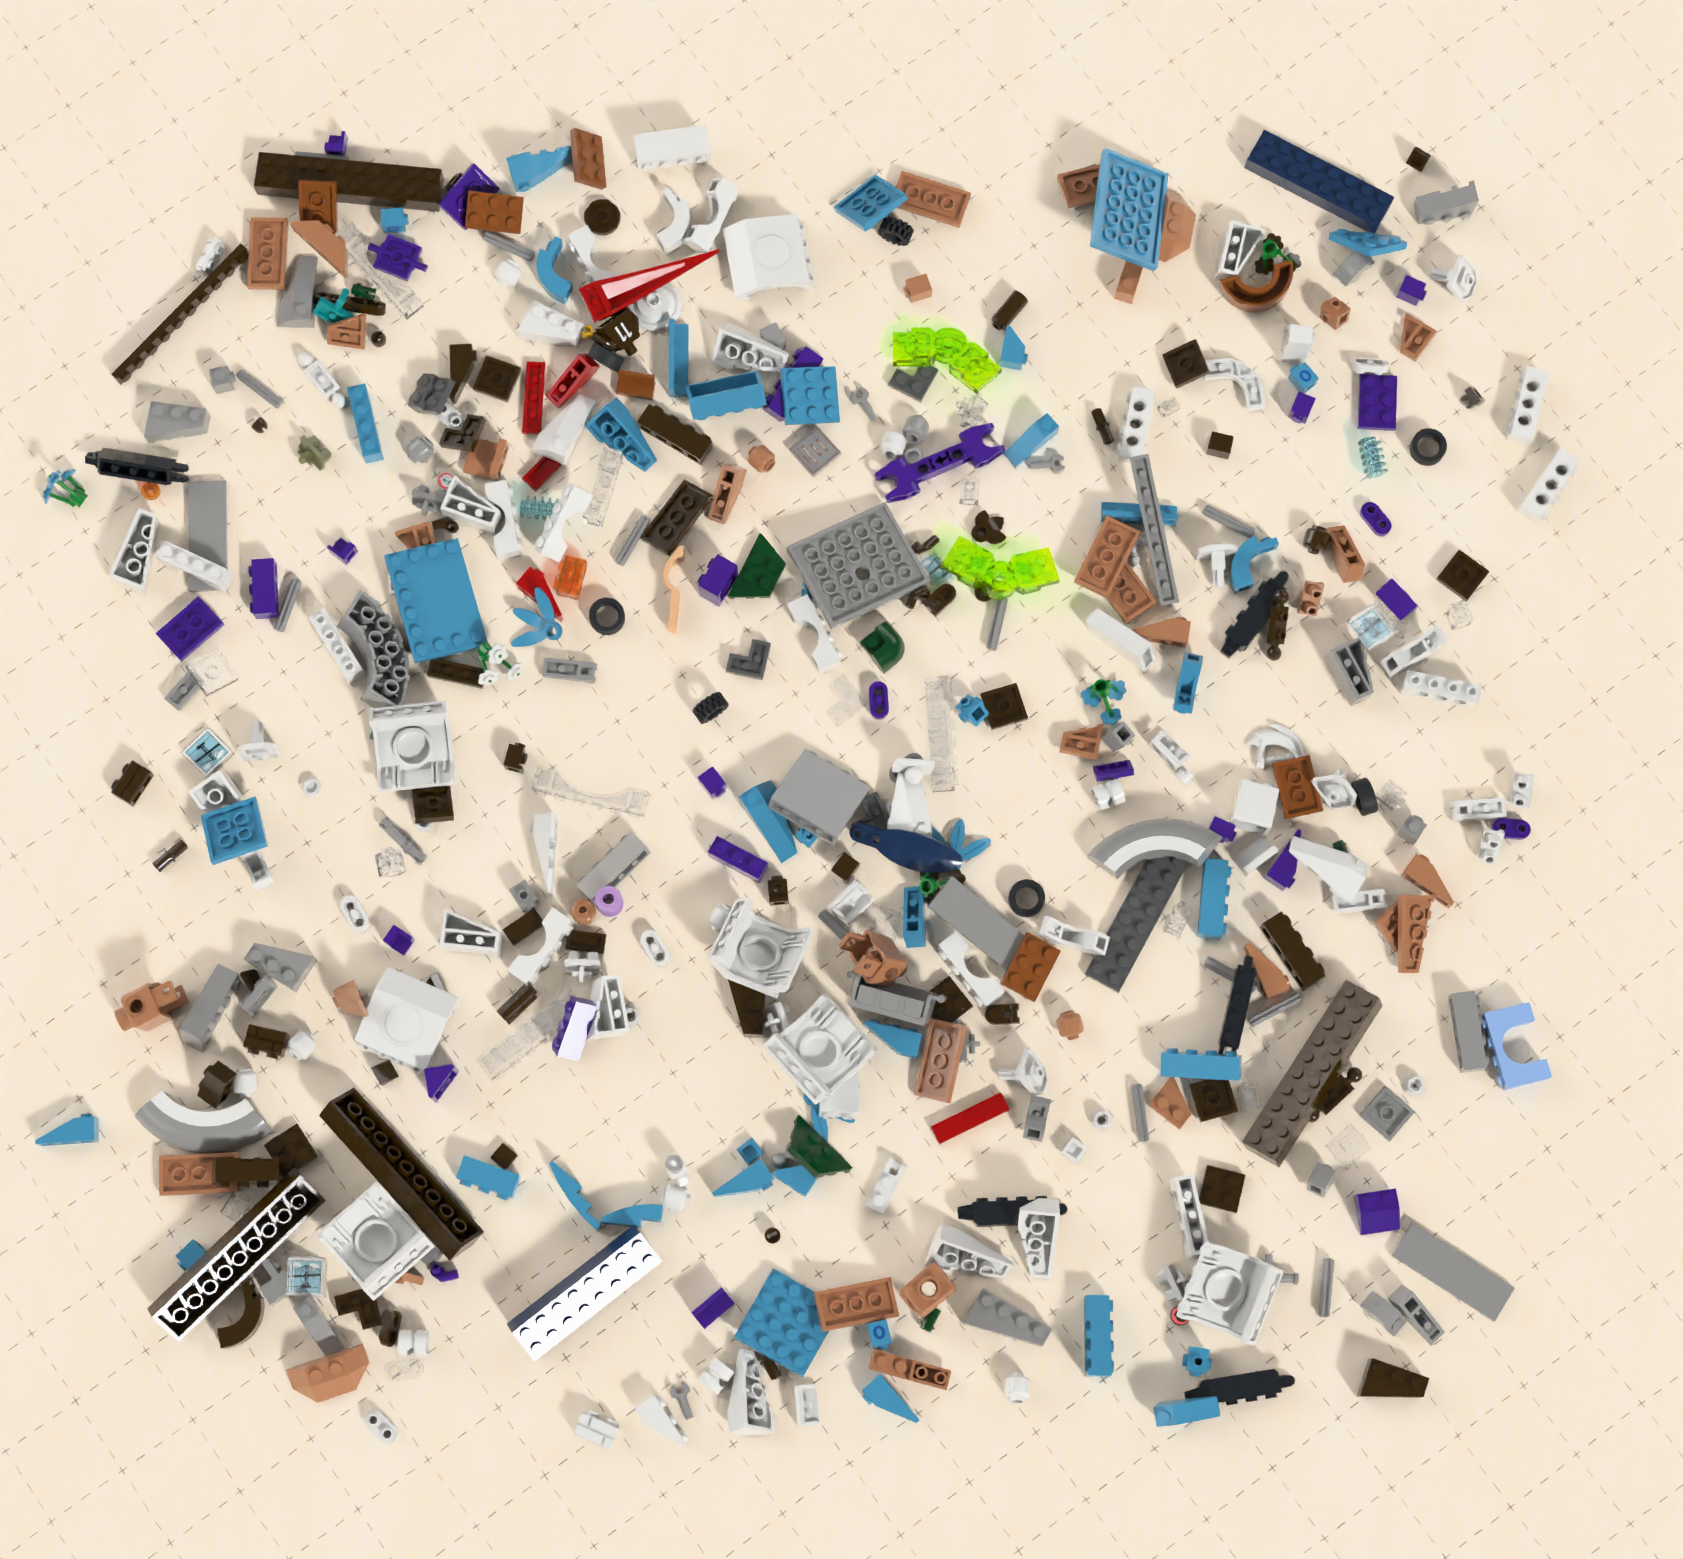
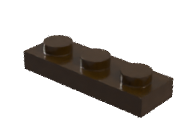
[427,658,484,689]

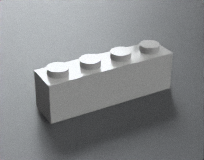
[576,832,651,906]
[1448,991,1489,1073]

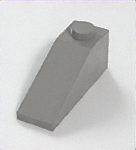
[1388,1285,1445,1346]
[293,1296,345,1356]

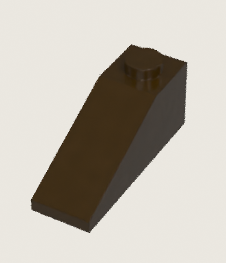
[449,344,477,404]

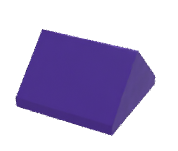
[424,1064,459,1103]

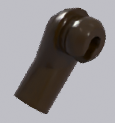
[905,586,930,609]

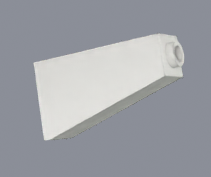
[1086,608,1156,673]

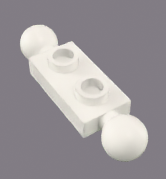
[298,352,347,408]

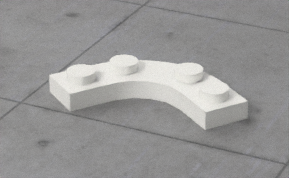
[1203,358,1266,411]

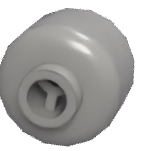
[902,415,929,443]
[406,435,434,463]

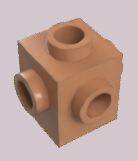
[1319,296,1351,330]

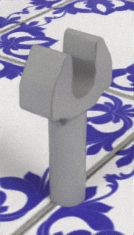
[851,387,877,421]
[1030,454,1065,474]
[670,1381,694,1420]

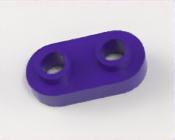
[1360,502,1392,537]
[869,681,889,720]
[1491,818,1531,840]

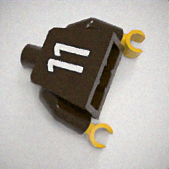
[581,308,640,356]

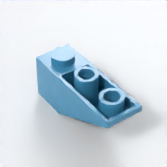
[864,1019,922,1059]

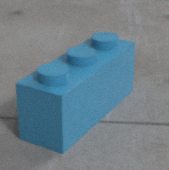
[456,1155,521,1201]

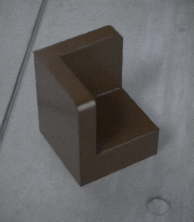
[1206,431,1234,459]
[831,852,860,884]

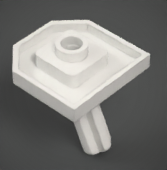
[1430,254,1478,301]
[1195,542,1237,587]
[237,720,281,761]
[1311,768,1357,810]
[998,1047,1049,1095]

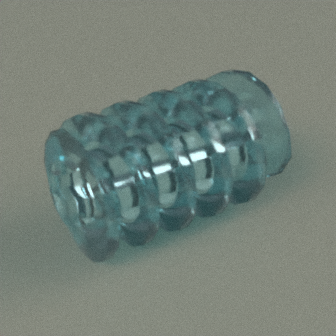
[1358,437,1388,479]
[520,495,559,521]

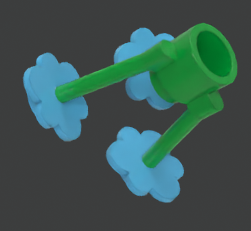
[43,469,88,508]
[1081,679,1127,725]

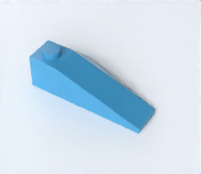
[506,146,573,192]
[585,397,657,472]
[738,780,798,864]

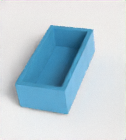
[685,370,767,420]

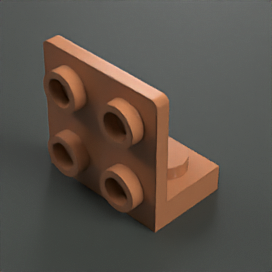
[463,438,509,481]

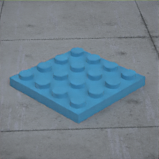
[734,1268,829,1378]

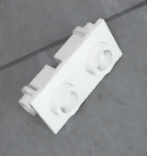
[196,236,226,276]

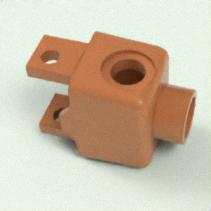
[838,930,908,988]
[114,980,190,1031]
[899,1262,956,1319]

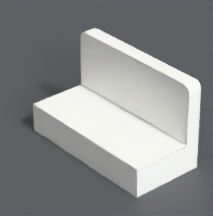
[1232,837,1279,877]

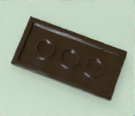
[640,479,714,556]

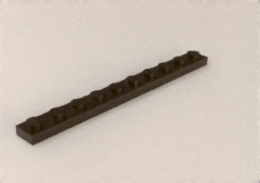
[111,243,249,385]

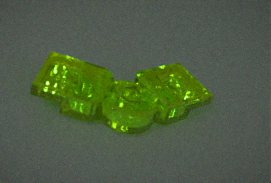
[893,327,1002,394]
[941,536,1060,600]

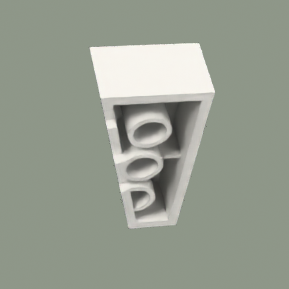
[108,508,159,595]

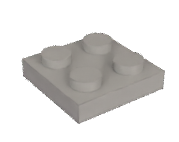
[240,977,277,1018]

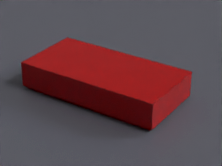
[522,456,562,492]

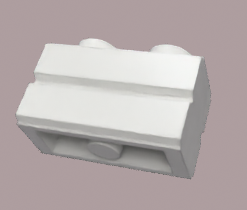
[573,1410,621,1451]

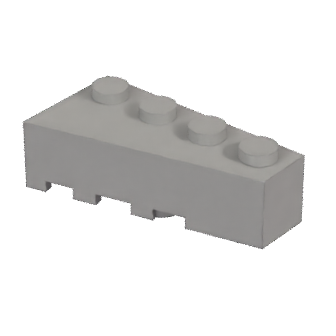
[179,964,241,1053]
[963,1288,1053,1347]

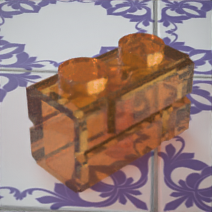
[553,555,588,600]

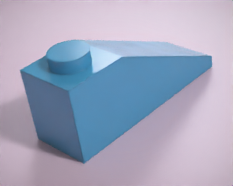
[1004,413,1059,468]
[903,886,926,948]
[35,1114,99,1146]
[712,1159,774,1198]
[862,1374,920,1423]
[1153,1396,1221,1427]

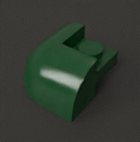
[860,621,905,674]

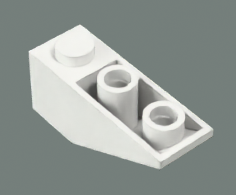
[634,1395,688,1448]

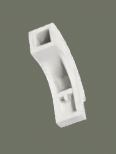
[656,187,691,256]
[1380,624,1449,677]
[240,849,274,891]
[1039,916,1110,955]

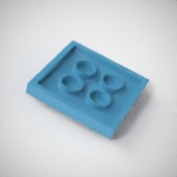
[834,174,908,232]
[780,366,840,425]
[201,796,268,865]

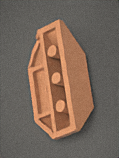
[1159,189,1196,262]
[290,220,348,278]
[286,1343,369,1403]

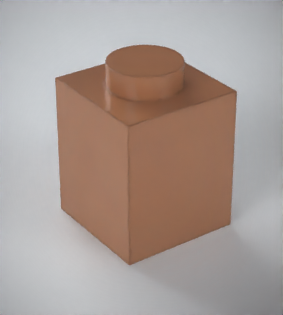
[903,273,932,303]

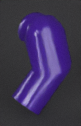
[430,1263,459,1282]

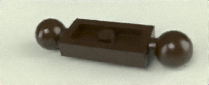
[1266,589,1289,661]
[1309,1067,1363,1123]

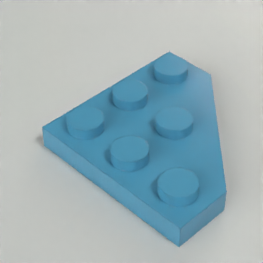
[1328,229,1407,257]

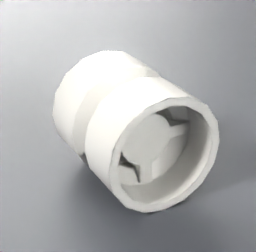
[1091,778,1126,811]
[398,1330,430,1357]
[697,1357,734,1395]

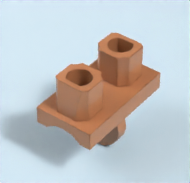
[1297,580,1325,616]

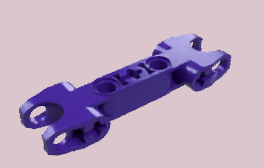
[874,423,1005,503]

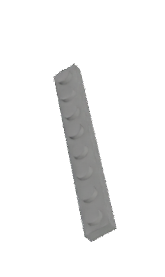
[1129,453,1179,606]

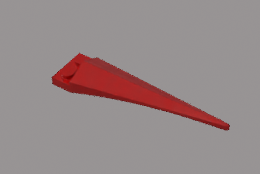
[579,249,720,324]

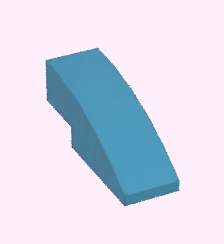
[601,1204,664,1228]

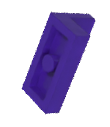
[1376,578,1418,620]
[691,1287,735,1330]

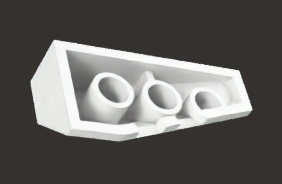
[711,322,789,372]
[531,394,596,465]
[188,767,245,813]
[887,772,932,838]
[530,812,559,895]
[1289,836,1368,904]
[1018,1198,1060,1279]
[925,1223,1013,1278]
[728,1349,774,1436]

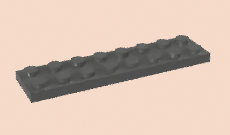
[1084,856,1189,993]

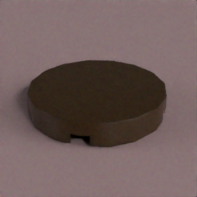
[584,199,621,236]

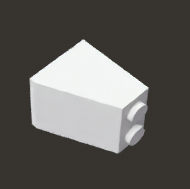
[1230,778,1279,836]

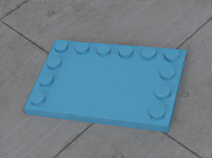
[1090,148,1169,272]
[384,538,488,664]

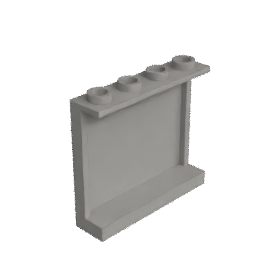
[768,749,870,846]

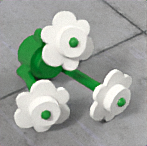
[477,643,523,685]

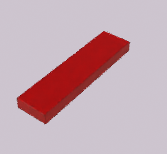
[522,361,546,435]
[931,1092,1010,1145]

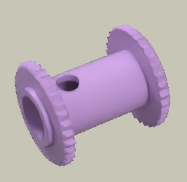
[595,886,624,917]

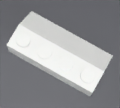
[634,125,711,171]

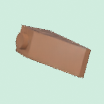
[1114,261,1143,304]
[707,464,747,524]
[1327,525,1365,583]
[1132,617,1191,648]
[1401,854,1454,909]
[1243,942,1291,1000]
[332,979,369,1017]

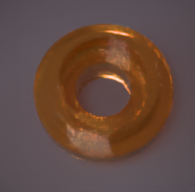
[141,482,160,500]

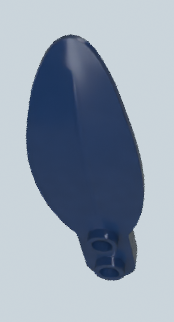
[849,822,962,873]

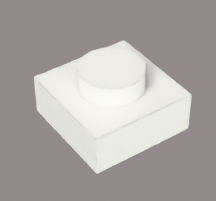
[1061,1137,1088,1165]

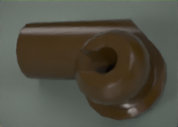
[431,517,459,534]
[911,535,940,555]

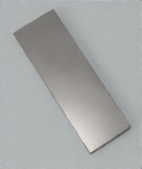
[188,480,228,592]
[927,876,1024,971]
[1392,1222,1515,1322]

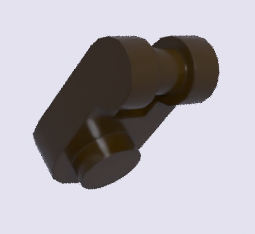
[922,584,956,617]
[984,1003,1020,1025]
[379,1310,402,1347]

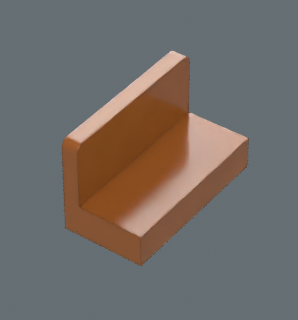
[616,370,656,400]

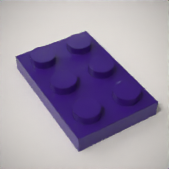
[438,163,500,230]
[1357,374,1397,431]
[155,596,225,662]

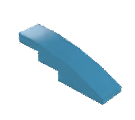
[549,1161,602,1231]

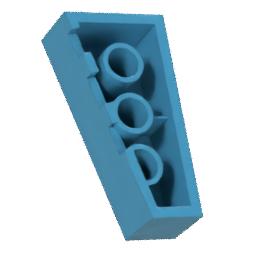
[1084,1295,1114,1377]

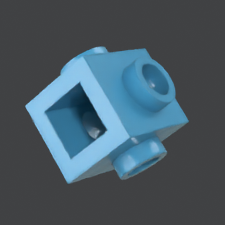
[955,694,989,726]
[1182,1346,1212,1377]

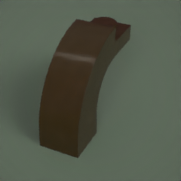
[217,1280,265,1349]

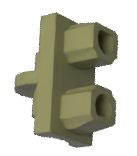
[297,435,331,471]

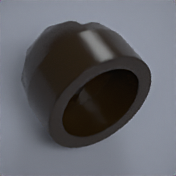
[371,331,387,347]
[251,417,268,433]
[764,1227,781,1244]

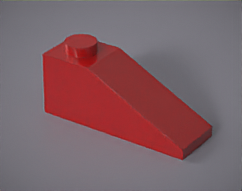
[545,354,601,408]
[515,567,563,622]

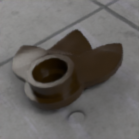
[971,510,1006,544]

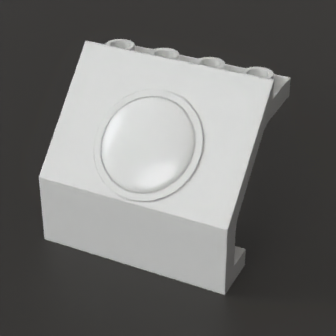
[723,213,815,301]
[369,700,456,793]
[707,897,814,999]
[354,967,459,1075]
[762,993,878,1105]
[316,1181,435,1301]
[1176,1240,1284,1345]

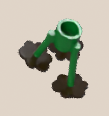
[1255,233,1302,275]
[919,869,966,905]

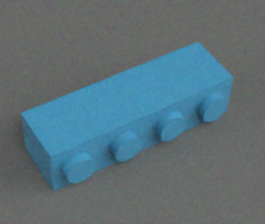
[347,383,384,464]
[1197,858,1231,940]
[1160,1048,1242,1081]

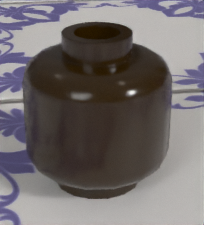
[1303,525,1330,555]

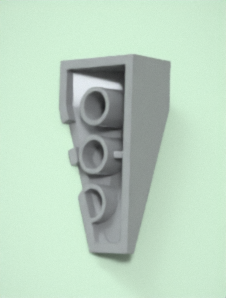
[277,257,318,328]

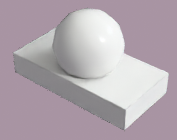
[892,758,935,784]

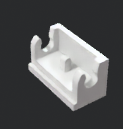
[1149,730,1191,772]
[828,879,875,926]
[794,1384,820,1427]

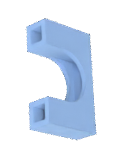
[1481,1002,1552,1091]

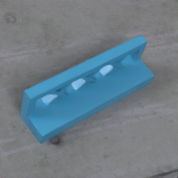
[669,319,689,397]
[1101,502,1178,526]

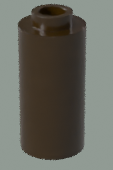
[991,290,1028,331]
[496,984,538,1025]

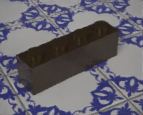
[637,404,713,465]
[1259,911,1326,991]

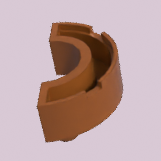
[1219,260,1293,312]

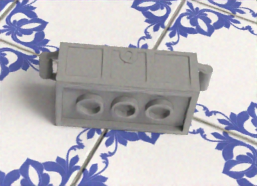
[847,970,947,1026]

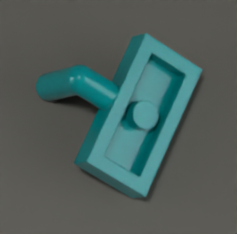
[312,288,354,324]

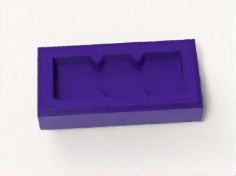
[1093,760,1134,782]

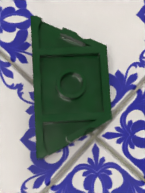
[728,533,786,599]
[787,1115,853,1178]

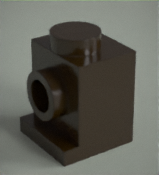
[503,742,528,774]
[767,875,789,906]

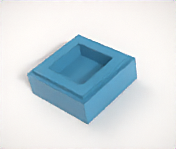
[736,1138,764,1165]

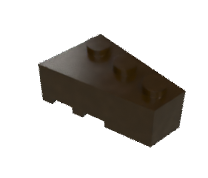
[728,979,766,1038]
[212,1156,279,1188]
[1356,1358,1429,1398]

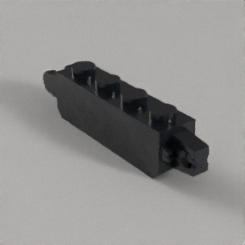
[85,447,189,485]
[1220,570,1289,659]
[1217,955,1256,1054]
[957,1196,1068,1227]
[1184,1369,1296,1406]

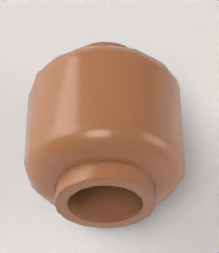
[748,445,776,473]
[571,899,597,926]
[1056,1010,1084,1040]

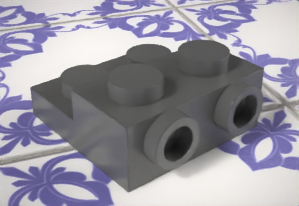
[408,373,456,415]

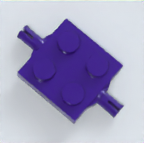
[367,234,428,282]

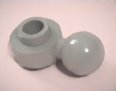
[771,1143,797,1168]

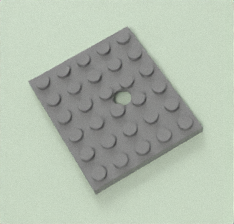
[786,502,930,629]

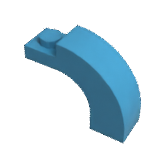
[536,236,573,305]
[1229,536,1279,594]
[1172,652,1203,714]

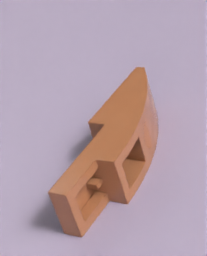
[868,1349,951,1390]

